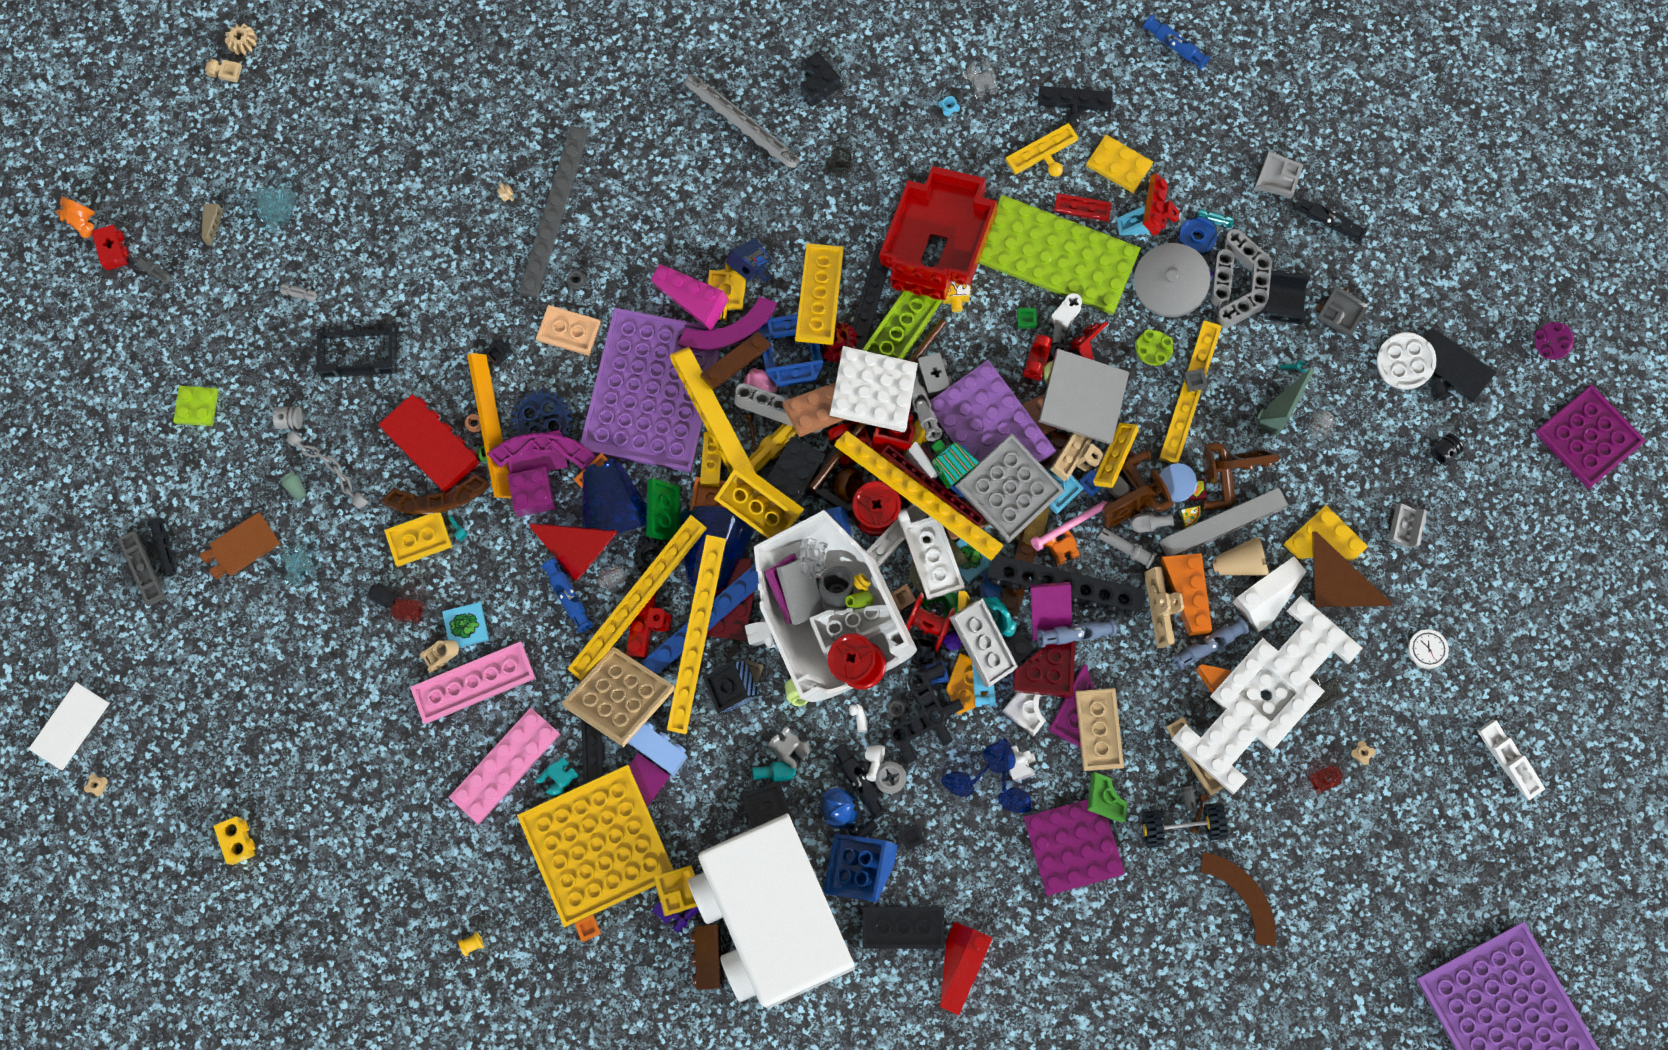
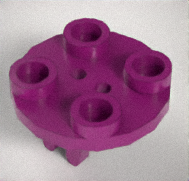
[1535,322,1574,360]

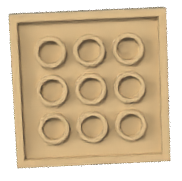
[562,646,675,747]

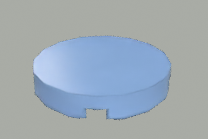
[1160,463,1198,502]

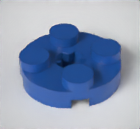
[1179,217,1217,255]

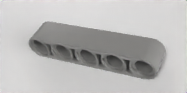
[734,383,823,434]

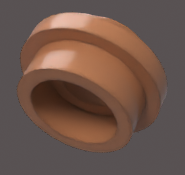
[465,414,481,433]

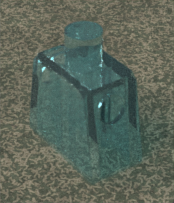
[257,187,297,232]

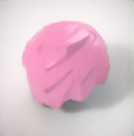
[743,368,777,393]

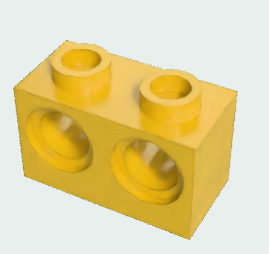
[213,816,255,865]

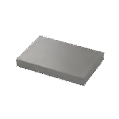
[776,556,825,625]

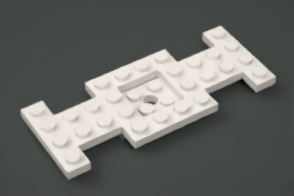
[1171,596,1362,795]

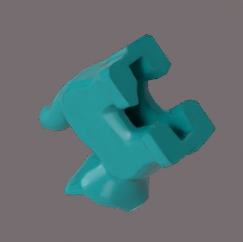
[535,756,579,798]

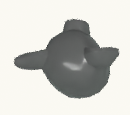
[816,566,854,610]

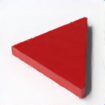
[529,523,618,581]

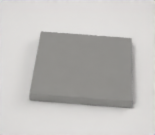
[1038,349,1129,445]
[955,433,1065,543]

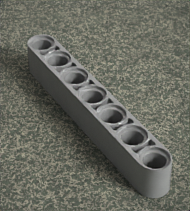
[1159,488,1289,556]

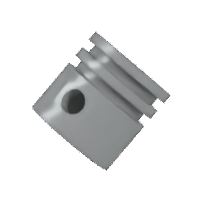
[273,406,302,429]

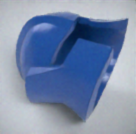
[821,788,859,829]

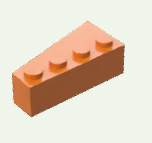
[1159,553,1212,637]

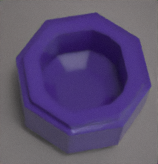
[943,631,962,652]

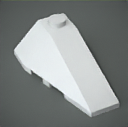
[1233,557,1307,633]
[809,605,895,660]

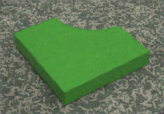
[1087,772,1127,823]

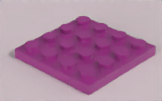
[1023,799,1125,897]

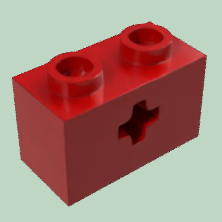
[91,224,129,271]

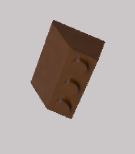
[691,924,723,991]

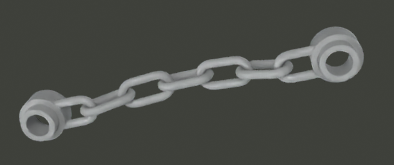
[286,430,369,509]

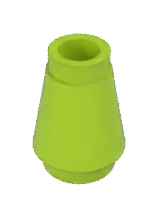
[845,590,874,609]

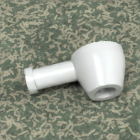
[865,745,885,781]

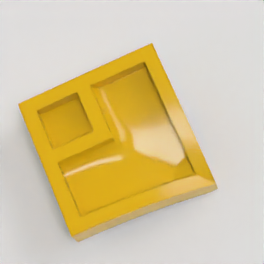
[653,865,697,917]

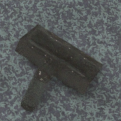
[1306,673,1344,714]

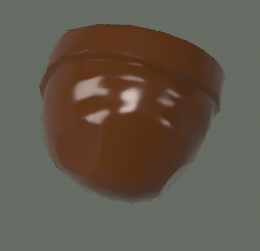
[832,467,864,503]

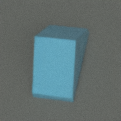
[1117,206,1149,236]

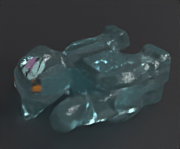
[280,545,317,587]

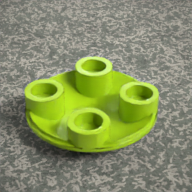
[1135,329,1173,366]

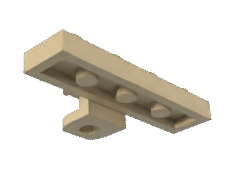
[1050,433,1104,482]
[1144,567,1184,648]
[1166,717,1225,796]

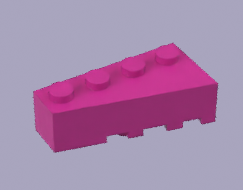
[651,264,729,330]

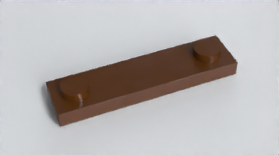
[700,331,771,390]

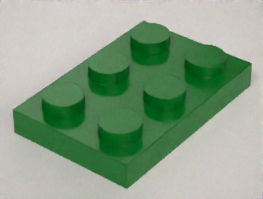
[646,478,680,542]

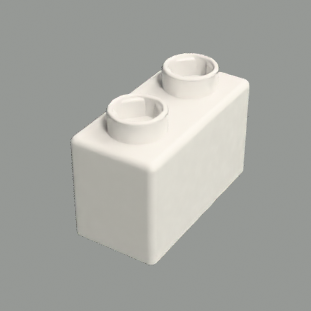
[688,813,855,1008]

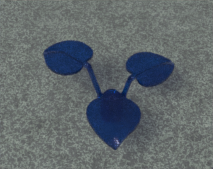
[941,738,1033,813]

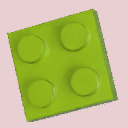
[173,386,219,426]

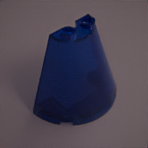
[582,459,647,534]
[679,506,755,590]

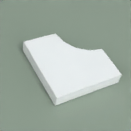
[1002,692,1046,737]

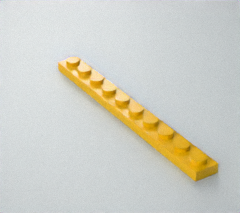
[834,431,1004,561]
[567,515,707,681]
[667,535,726,734]

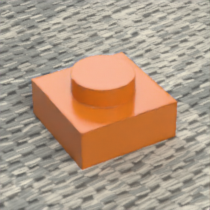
[574,915,602,942]

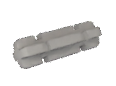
[280,283,317,302]

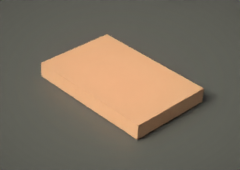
[536,305,602,356]

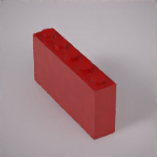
[378,394,480,493]

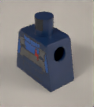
[726,237,772,283]

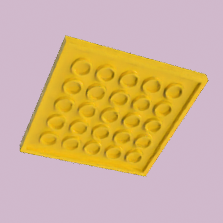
[517,765,674,928]

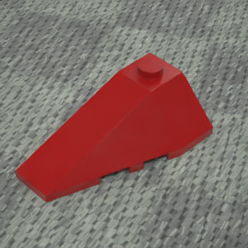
[871,405,915,454]

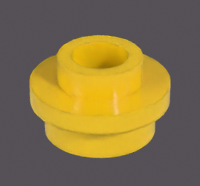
[853,573,871,591]

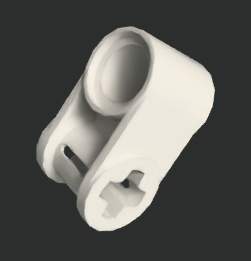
[1049,294,1082,331]

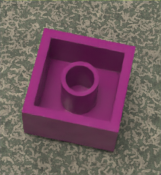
[508,467,556,517]

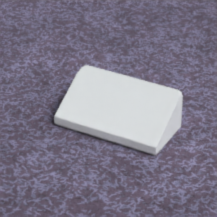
[906,442,937,480]

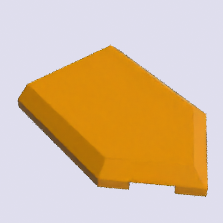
[946,653,987,715]

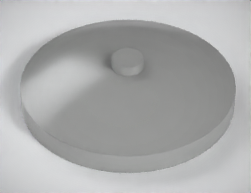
[1134,243,1210,317]

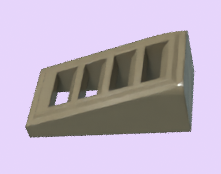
[201,204,223,246]

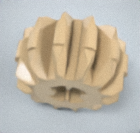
[225,23,257,55]

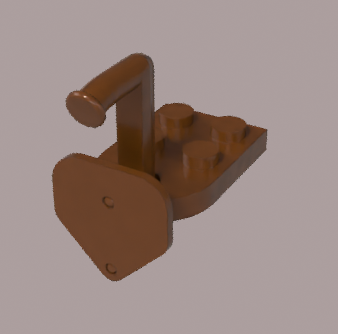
[1201,443,1279,511]
[1102,448,1174,530]

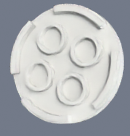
[1376,332,1436,390]

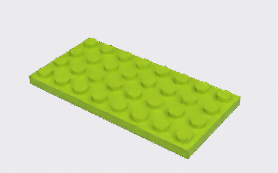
[979,195,1141,315]

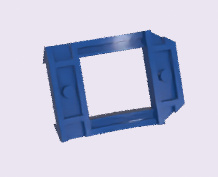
[759,314,823,387]

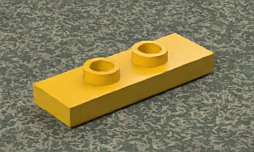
[700,432,722,487]

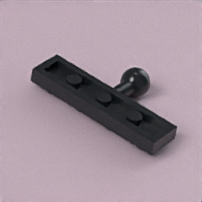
[1038,86,1112,128]

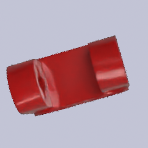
[1023,335,1052,382]
[826,421,872,468]

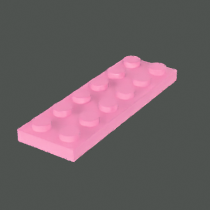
[410,641,536,724]
[449,708,561,824]

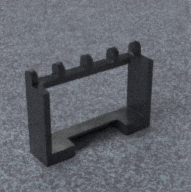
[316,322,397,378]

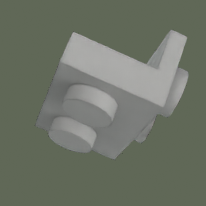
[1388,503,1427,548]

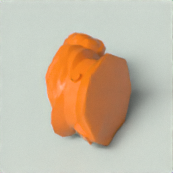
[55,196,95,238]

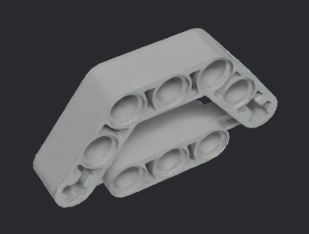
[1210,229,1272,329]

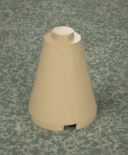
[1212,536,1269,575]

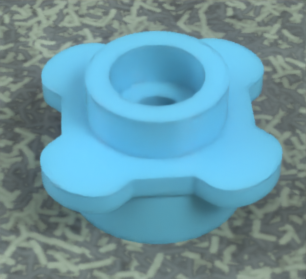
[938,96,960,116]

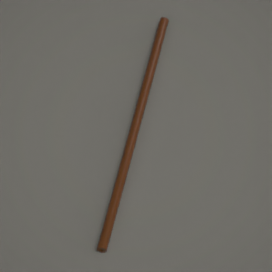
[808,319,947,492]

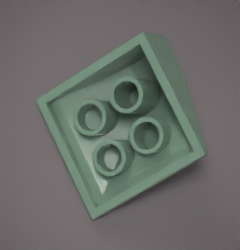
[1257,367,1315,436]

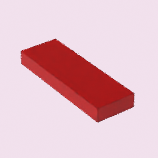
[1054,193,1112,222]

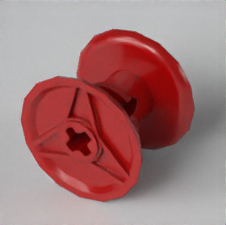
[852,481,901,537]
[906,592,956,652]
[828,633,886,689]

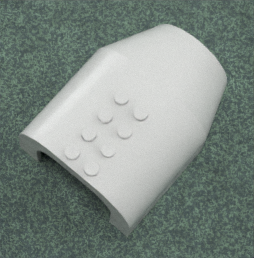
[754,510,917,702]

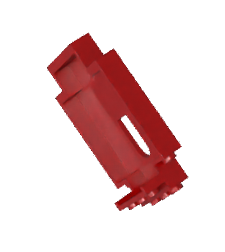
[879,166,997,300]

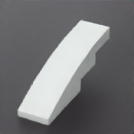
[1477,720,1545,800]

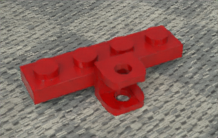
[1142,173,1180,236]
[626,591,672,658]

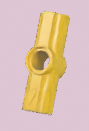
[748,423,797,474]

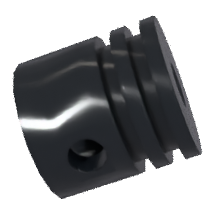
[1430,433,1464,466]

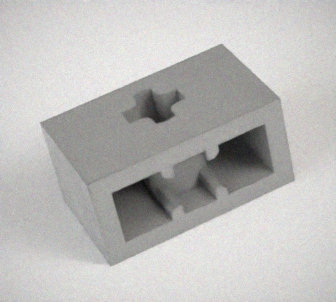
[918,353,953,399]

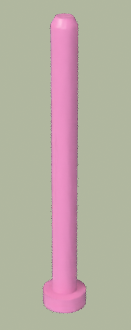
[1031,501,1108,551]

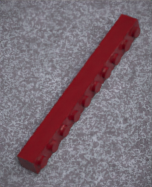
[880,445,985,527]

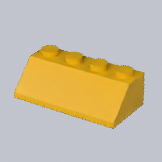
[714,463,804,539]

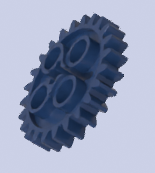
[510,389,574,436]

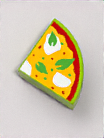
[1180,506,1201,529]

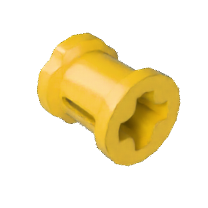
[458,931,484,957]

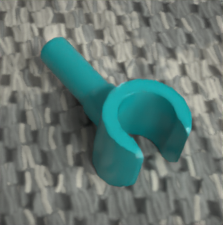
[1280,360,1308,374]
[448,516,467,542]

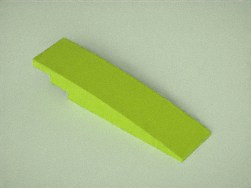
[862,291,942,360]

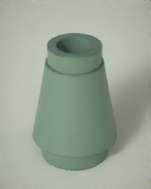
[281,472,307,501]

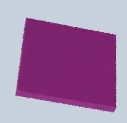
[1534,384,1646,489]

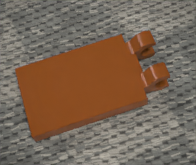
[199,512,281,579]

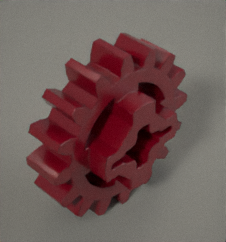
[819,322,858,363]

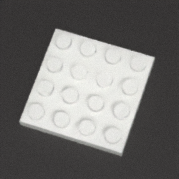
[829,346,918,433]

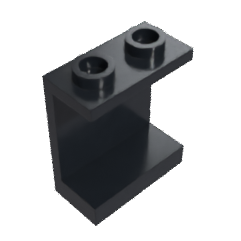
[1264,270,1310,325]

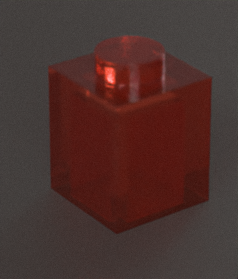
[391,599,423,624]

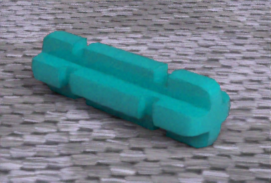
[1197,209,1234,228]

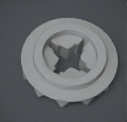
[875,762,906,794]

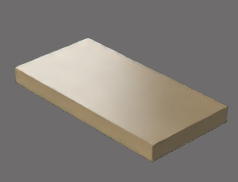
[1075,688,1124,771]

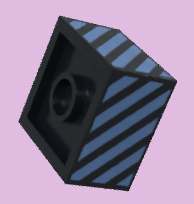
[703,659,761,714]

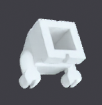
[745,618,777,649]
[1008,746,1036,782]

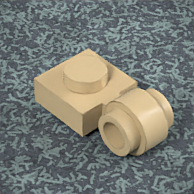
[205,59,242,83]

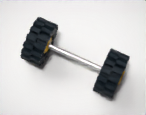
[1141,802,1228,848]

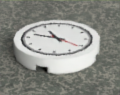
[1407,629,1449,669]

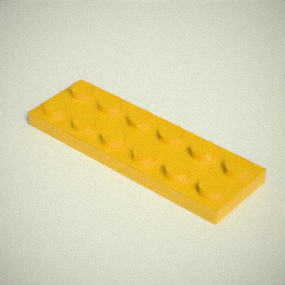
[795,243,844,345]

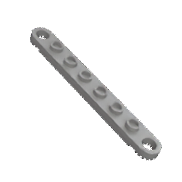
[685,74,800,168]

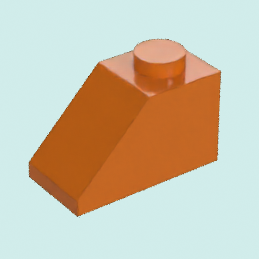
[1196,664,1232,694]

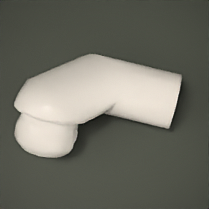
[849,704,868,732]

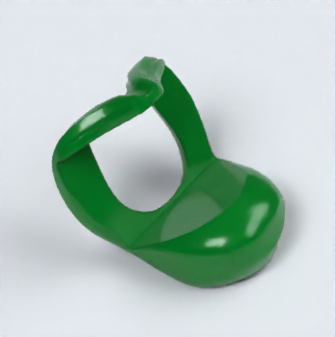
[921,592,958,618]

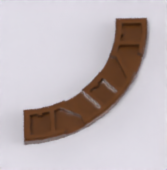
[381,474,490,514]
[1199,852,1276,947]

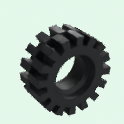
[633,539,665,573]

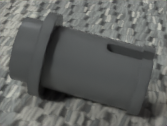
[1180,786,1198,812]

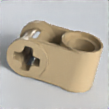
[420,640,459,673]

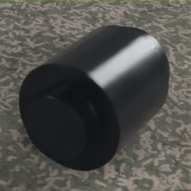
[368,583,399,609]

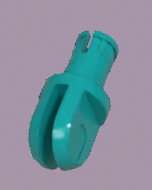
[752,761,796,782]

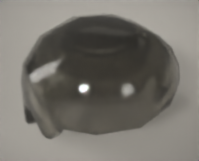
[826,147,854,178]

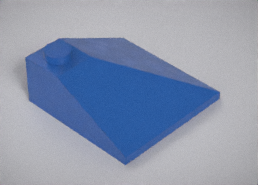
[823,833,898,902]

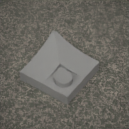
[1253,151,1303,199]

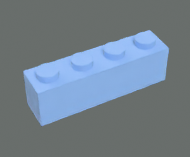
[628,721,688,777]

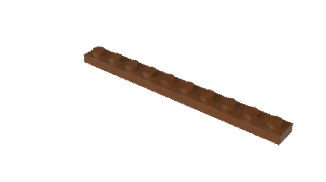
[1001,431,1070,617]

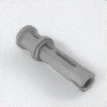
[1098,528,1157,569]

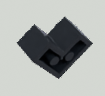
[800,51,841,107]

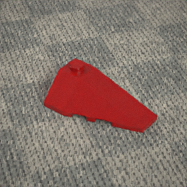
[940,922,993,1016]

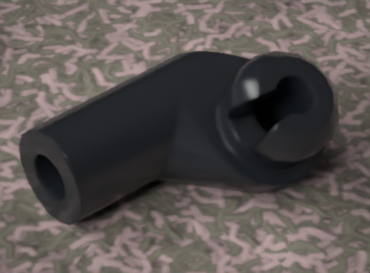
[848,820,878,838]

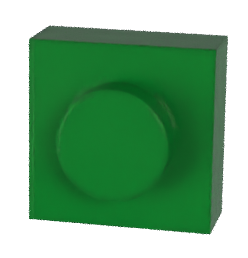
[1017,308,1037,329]

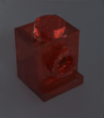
[1308,765,1343,794]

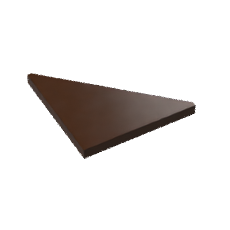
[1312,531,1392,607]

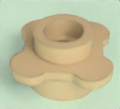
[497,182,514,201]
[1351,741,1376,765]
[84,774,108,796]

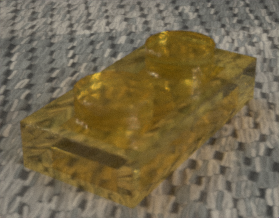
[1022,508,1050,545]

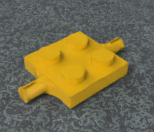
[708,259,746,321]

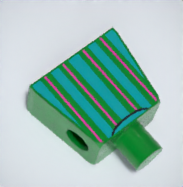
[931,440,979,489]

